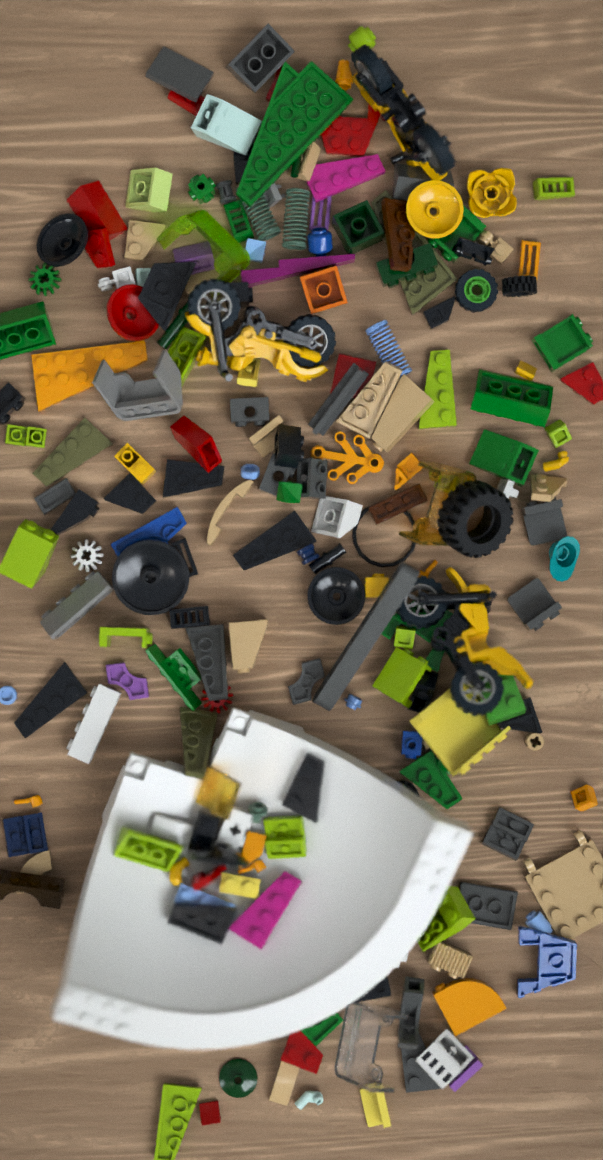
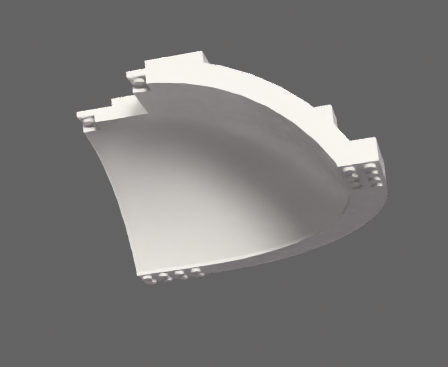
[52,707,473,1050]

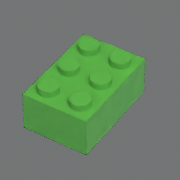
[479,674,526,726]

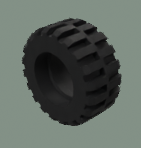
[437,480,513,558]

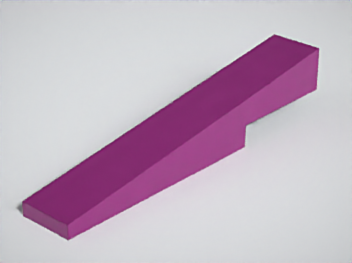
[241,254,355,287]

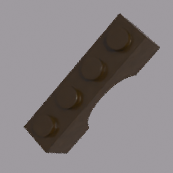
[0,869,65,909]

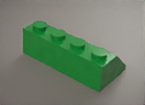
[0,301,56,360]
[470,369,553,427]

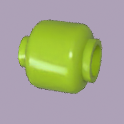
[348,26,377,52]

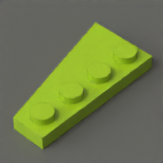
[154,1083,202,1160]

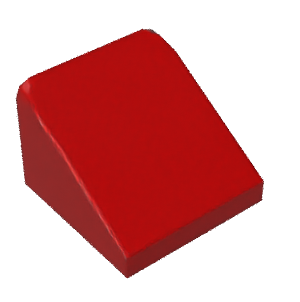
[199,1101,221,1126]

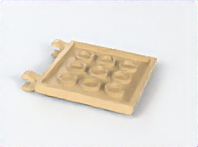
[523,830,603,939]

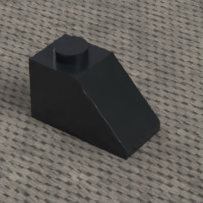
[188,811,220,851]

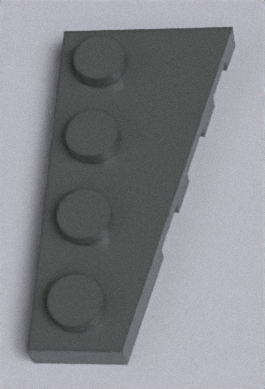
[186,624,228,701]

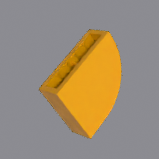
[432,978,507,1036]

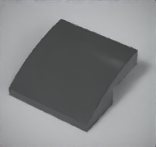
[481,807,534,861]

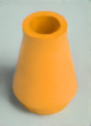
[335,60,353,90]

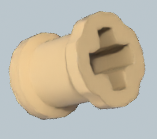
[525,732,544,751]

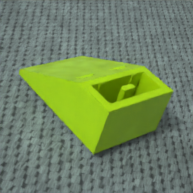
[417,886,476,951]

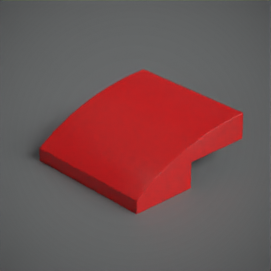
[330,353,376,399]

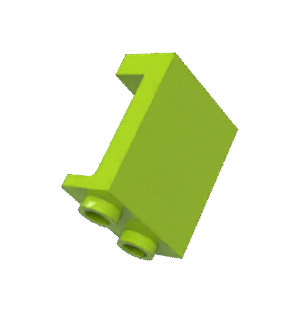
[99,627,153,648]
[372,647,432,709]

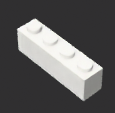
[66,684,121,764]

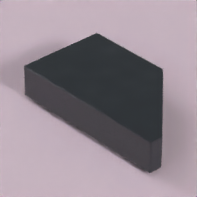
[423,296,456,329]

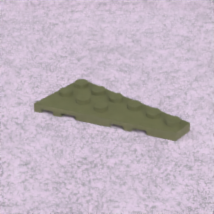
[371,190,457,316]

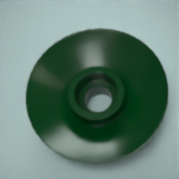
[219,1059,258,1098]

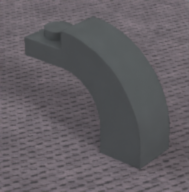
[397,977,424,1050]

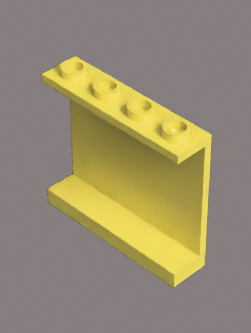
[410,683,511,776]

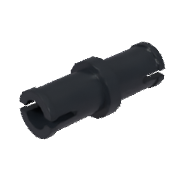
[309,543,347,575]

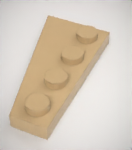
[336,361,403,439]

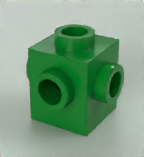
[188,174,216,205]

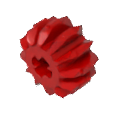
[201,686,234,713]

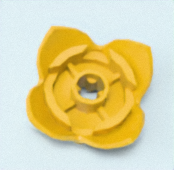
[467,168,517,218]

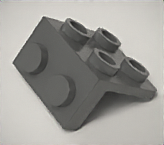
[522,497,567,546]
[508,578,562,631]

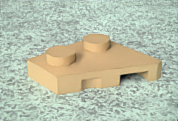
[124,220,166,261]
[530,474,567,502]

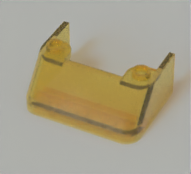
[398,461,477,546]

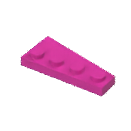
[306,154,385,203]
[229,871,302,950]

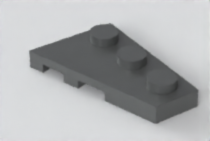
[401,1034,444,1093]

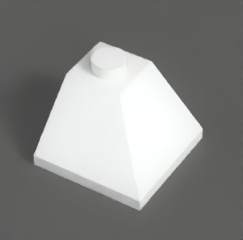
[311,496,363,538]

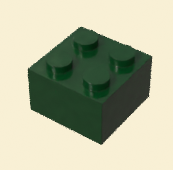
[332,200,384,254]

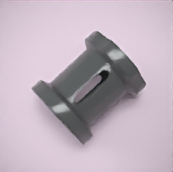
[216,180,236,204]

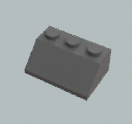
[226,23,295,93]

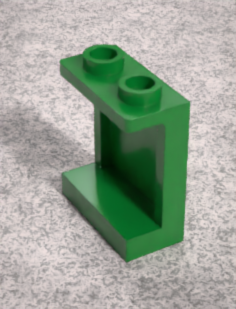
[427,205,486,263]
[531,314,593,373]

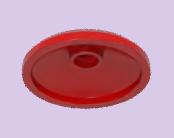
[106,284,159,342]

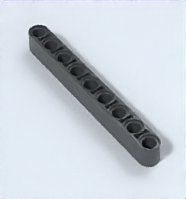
[312,562,420,711]

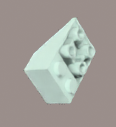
[191,94,262,156]

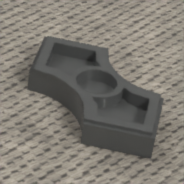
[288,658,325,705]

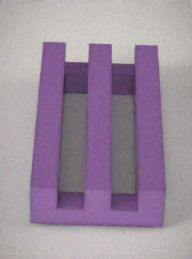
[309,196,332,231]

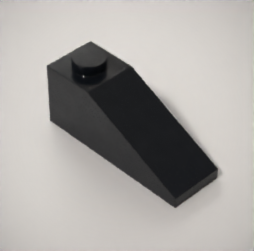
[51,489,100,535]

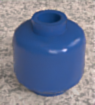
[307,227,333,257]

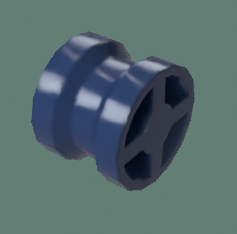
[297,543,320,565]

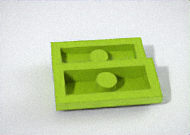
[263,815,307,859]

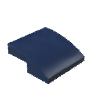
[2,812,48,857]

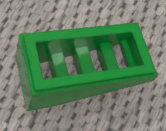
[223,200,254,244]

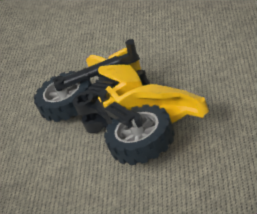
[351,44,456,181]
[396,567,533,716]

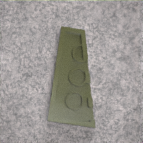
[33,418,113,487]
[180,707,218,779]

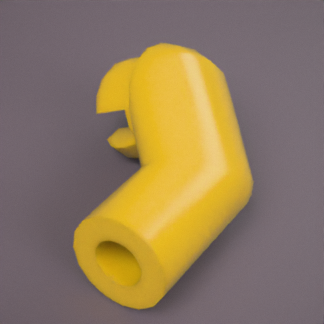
[169,857,190,886]

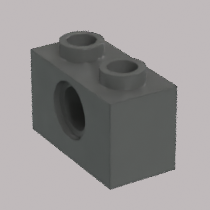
[230,397,270,427]
[259,453,296,497]

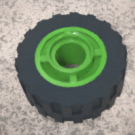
[455,269,498,313]

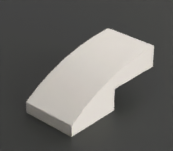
[150,814,195,844]

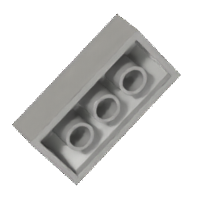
[40,571,114,640]

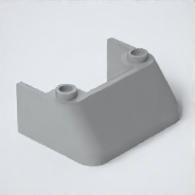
[92,350,183,421]

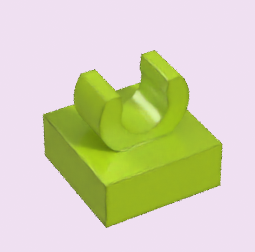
[394,626,416,649]

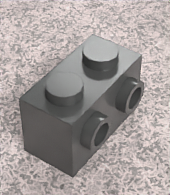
[297,458,327,499]

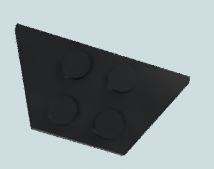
[138,262,196,331]

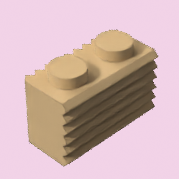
[427,942,473,979]

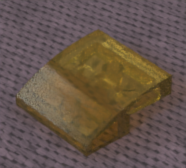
[195,766,242,820]

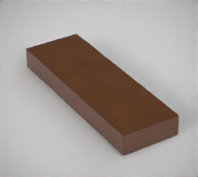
[368,483,428,525]

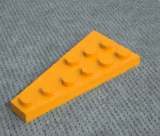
[31,341,148,412]

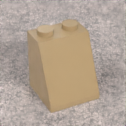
[229,619,268,673]

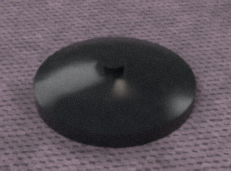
[112,539,189,615]

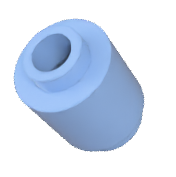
[525,910,553,934]

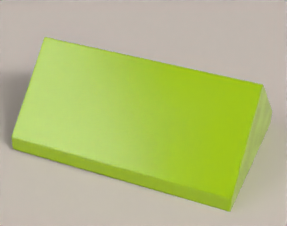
[154,327,208,386]
[113,826,183,872]

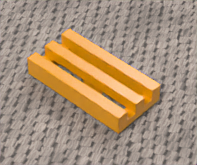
[518,240,541,281]

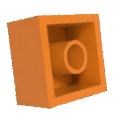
[300,265,348,314]

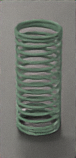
[236,187,281,241]
[282,188,310,250]

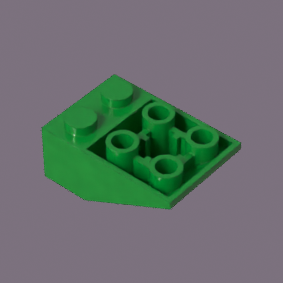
[469,429,539,487]

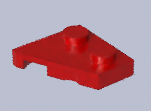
[85,227,115,268]
[560,362,603,405]

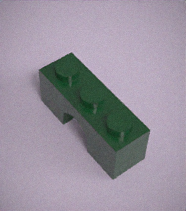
[375,243,438,288]

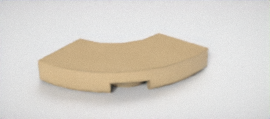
[17,850,53,894]

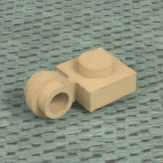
[478,230,514,265]

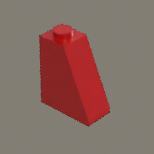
[170,415,222,473]

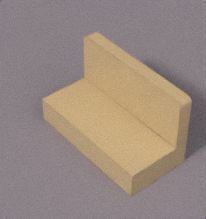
[249,415,285,458]

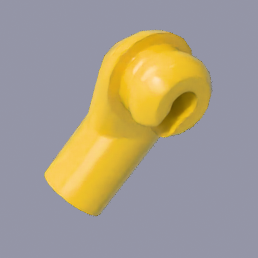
[543,451,569,472]

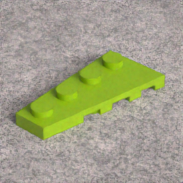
[418,349,457,429]

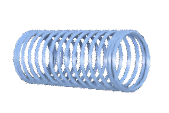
[365,320,412,379]

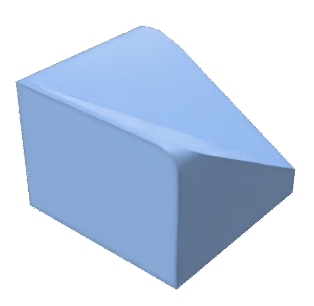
[244,238,266,263]

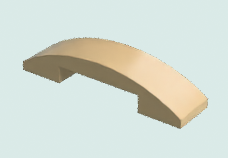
[207,479,254,546]
[269,1035,299,1106]

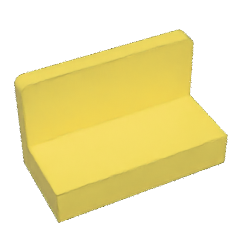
[360,1084,391,1128]

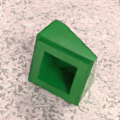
[276,481,302,503]

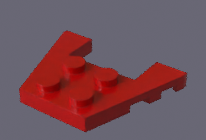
[321,103,381,157]

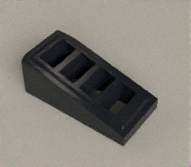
[169,606,210,629]

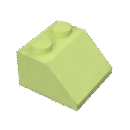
[125,167,173,212]

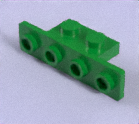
[145,644,202,711]

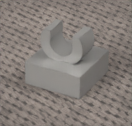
[263,183,285,207]

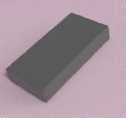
[34,478,76,515]

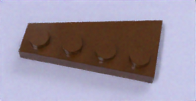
[381,198,415,272]

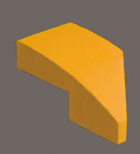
[394,452,424,490]
[238,831,267,869]

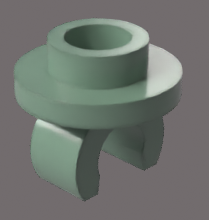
[248,802,268,824]

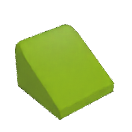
[544,419,572,448]

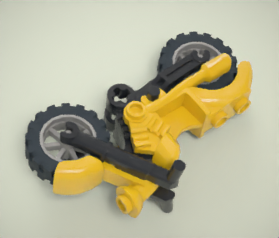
[185,279,336,382]

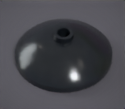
[37,214,89,267]
[307,567,365,625]
[190,842,249,868]

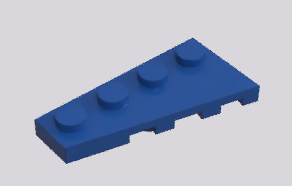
[111,506,187,557]

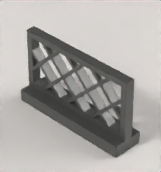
[308,363,369,436]

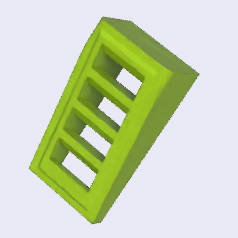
[533,177,575,200]

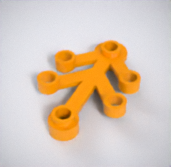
[310,432,384,484]

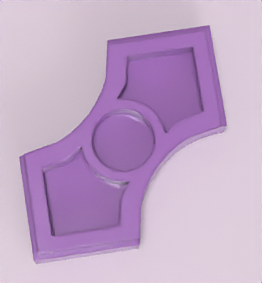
[105,662,149,700]

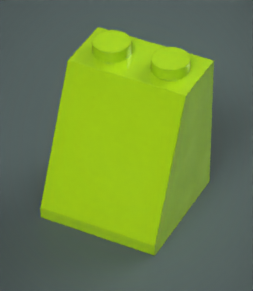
[0,519,60,589]

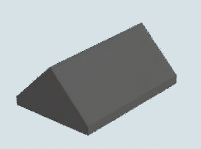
[392,163,454,201]

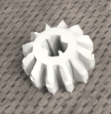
[71,539,104,572]

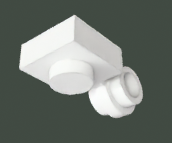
[98,266,136,292]

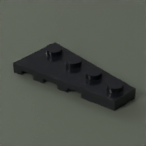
[233,511,317,571]
[14,662,88,738]

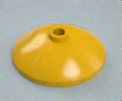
[406,180,464,239]

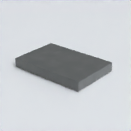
[145,46,214,103]
[459,882,518,930]

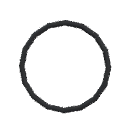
[352,503,418,567]

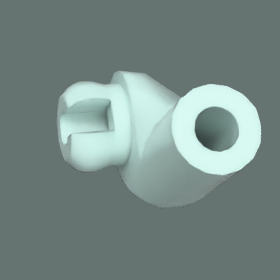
[294,1090,324,1110]

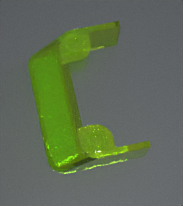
[156,210,251,299]

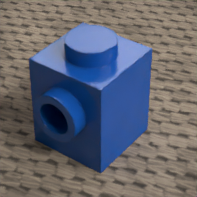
[401,730,422,759]

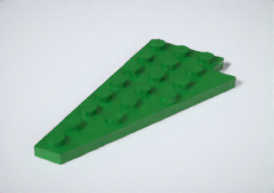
[236,61,354,207]

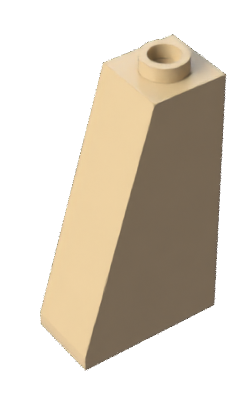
[371,374,434,453]

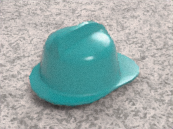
[549,536,580,582]

